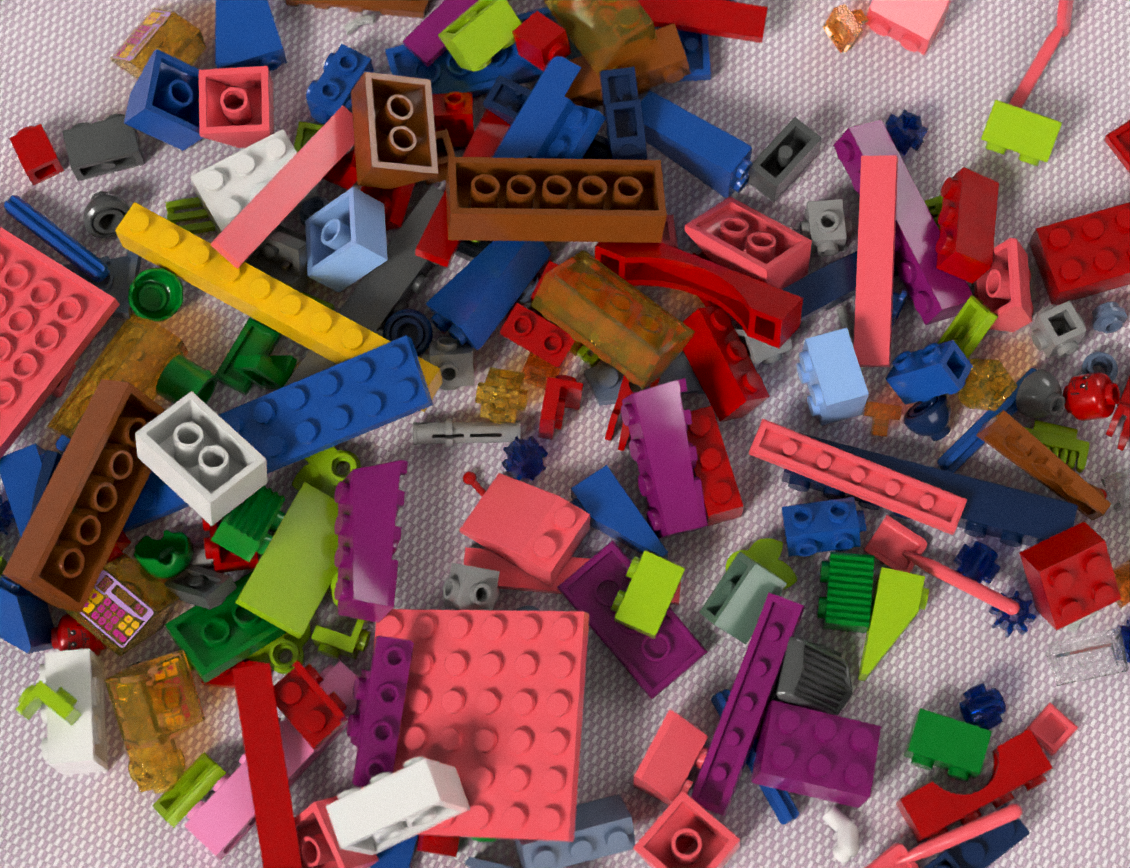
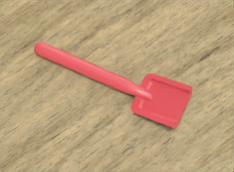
[1008,0,1073,108]
[864,515,1020,615]
[865,804,1022,868]

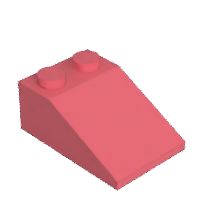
[684,196,812,289]
[459,473,590,587]

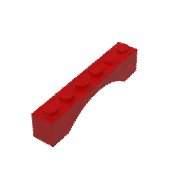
[594,242,803,349]

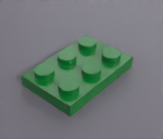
[165,571,287,683]

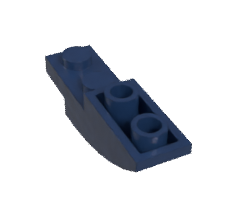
[599,67,648,160]
[924,803,1030,868]

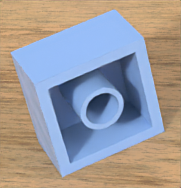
[305,187,388,293]
[796,328,869,426]

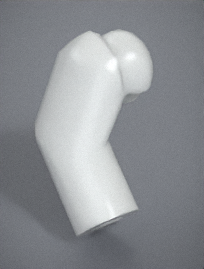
[822,805,859,863]

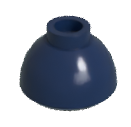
[383,309,433,356]
[903,394,951,441]

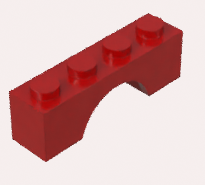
[896,729,1053,843]

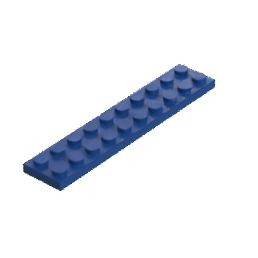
[122,335,433,533]

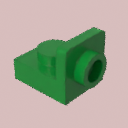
[233,353,297,389]

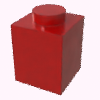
[512,11,571,71]
[9,124,64,185]

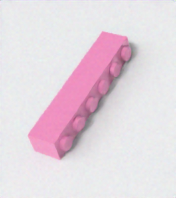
[184,661,358,860]

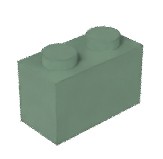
[699,552,787,644]

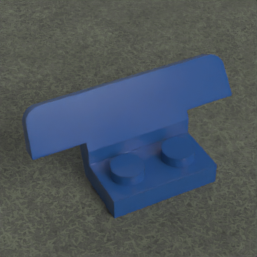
[491,56,606,159]

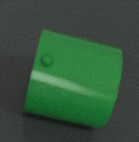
[155,355,218,404]

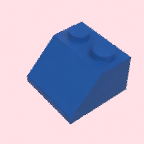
[124,49,203,151]
[0,575,54,654]

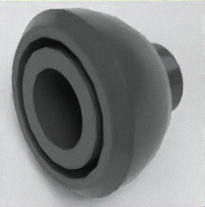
[84,191,130,238]
[1016,370,1065,418]

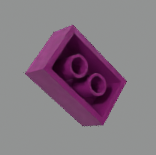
[751,700,881,808]

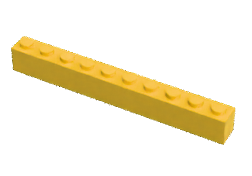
[115,202,443,412]

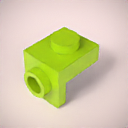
[311,619,371,660]
[16,680,82,726]

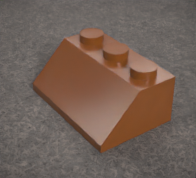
[351,72,439,189]

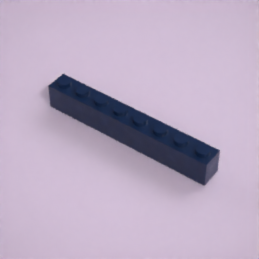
[781,433,1078,547]

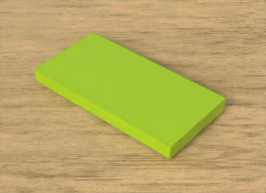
[235,482,338,639]

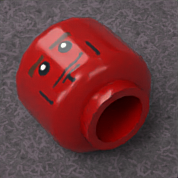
[1063,372,1120,421]
[51,612,108,657]

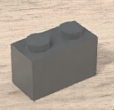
[63,114,145,181]
[748,117,822,203]

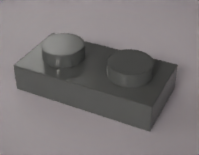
[162,564,237,610]

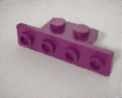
[347,636,414,787]

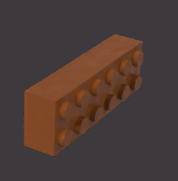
[446,157,667,243]
[3,379,165,613]

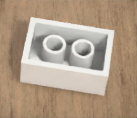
[190,129,318,234]
[135,391,267,526]
[39,649,108,775]
[326,756,470,855]

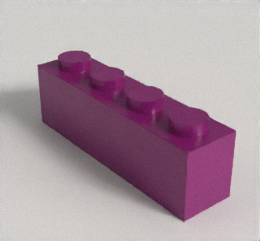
[621,378,708,539]
[334,460,408,623]

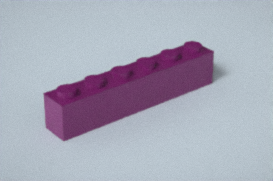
[833,119,973,325]

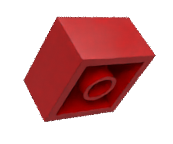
[1019,522,1121,631]

